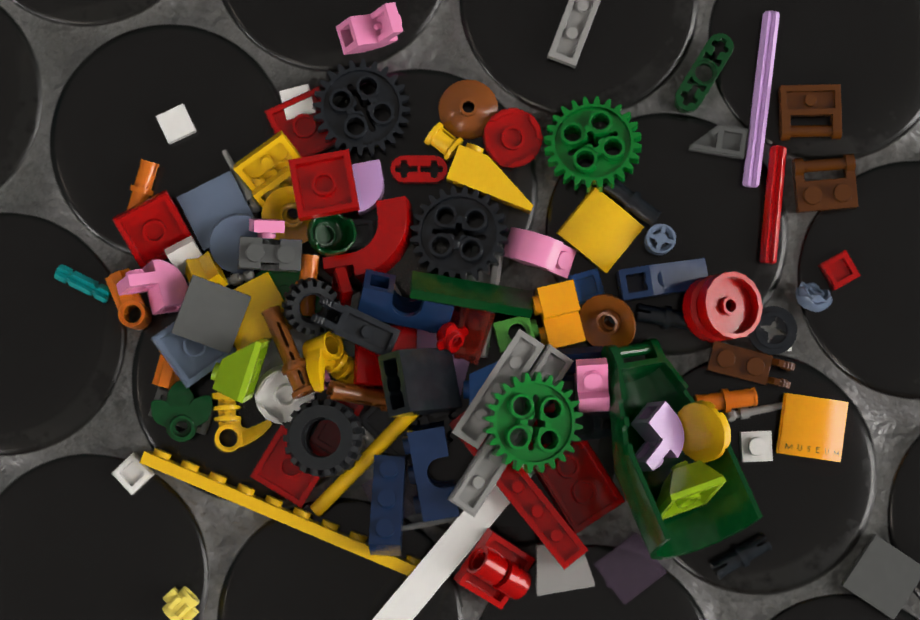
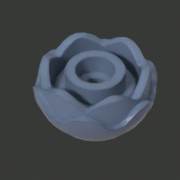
[795,281,833,312]

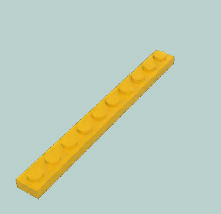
[139,448,422,576]

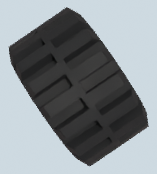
[283,399,366,477]

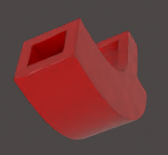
[322,196,413,283]

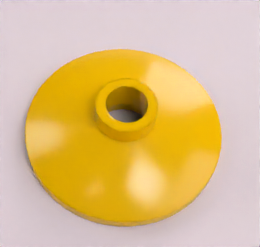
[261,185,312,244]

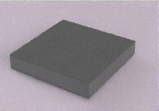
[171,275,251,354]
[841,534,920,620]

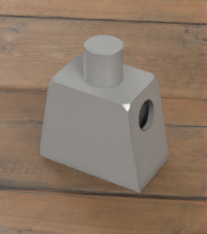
[535,542,595,596]

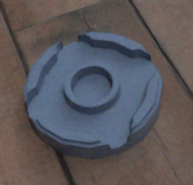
[210,213,270,274]

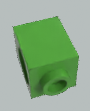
[493,316,540,354]

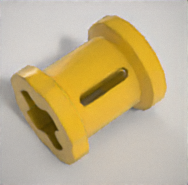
[424,122,464,161]

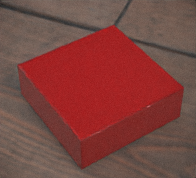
[818,250,861,291]
[332,267,353,307]

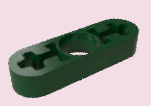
[674,33,734,113]

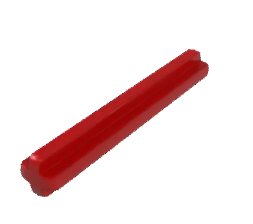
[759,145,787,264]

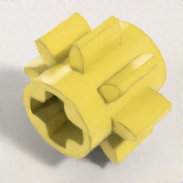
[162,586,200,620]

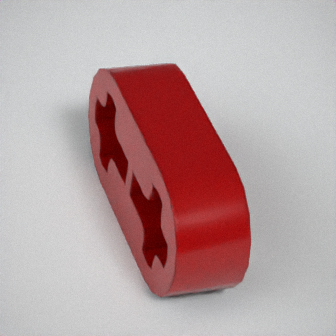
[390,155,448,184]

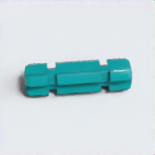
[54,264,111,303]

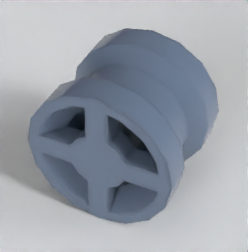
[644,224,676,256]

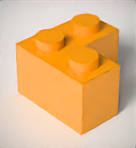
[532,279,586,349]

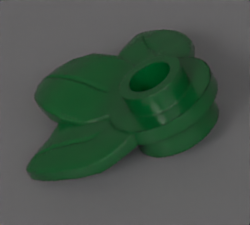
[151,380,212,442]

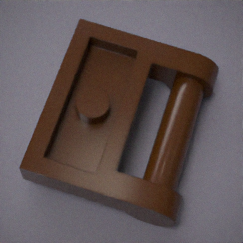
[778,84,842,141]
[792,154,859,213]

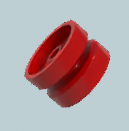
[682,271,763,343]

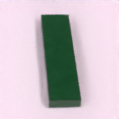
[410,271,533,318]

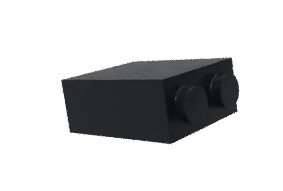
[377,348,462,418]

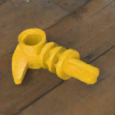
[302,331,375,392]
[211,391,272,453]

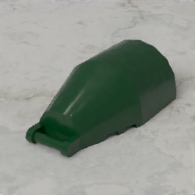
[601,338,763,560]

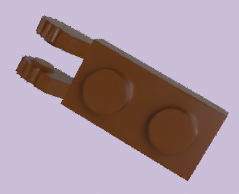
[706,342,796,389]

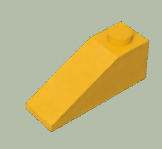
[446,143,533,214]

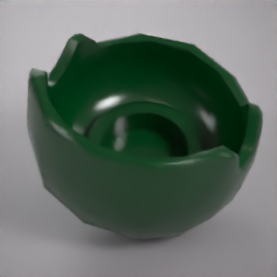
[306,214,357,257]

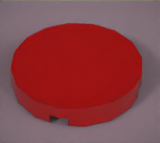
[482,107,543,169]

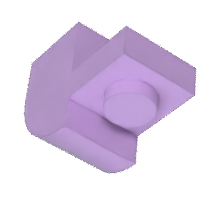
[352,159,385,215]
[631,401,684,471]

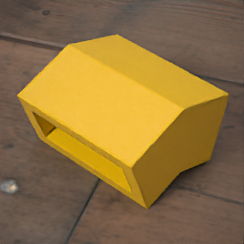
[185,251,228,286]

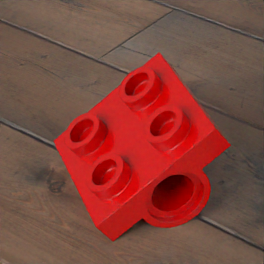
[453,528,536,610]

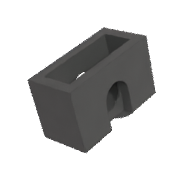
[238,236,302,273]

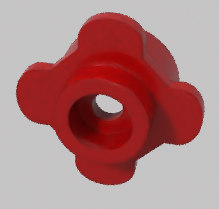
[436,322,469,353]

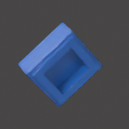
[568,268,605,305]

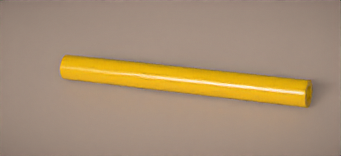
[310,415,419,517]

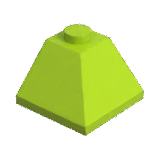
[211,338,271,403]
[656,460,726,520]

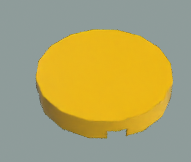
[677,400,731,463]

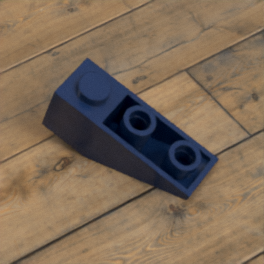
[616,258,708,302]

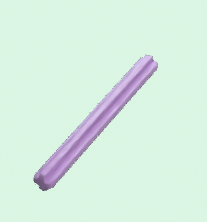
[742,10,780,188]

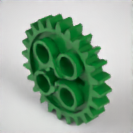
[544,96,642,193]
[482,372,583,474]

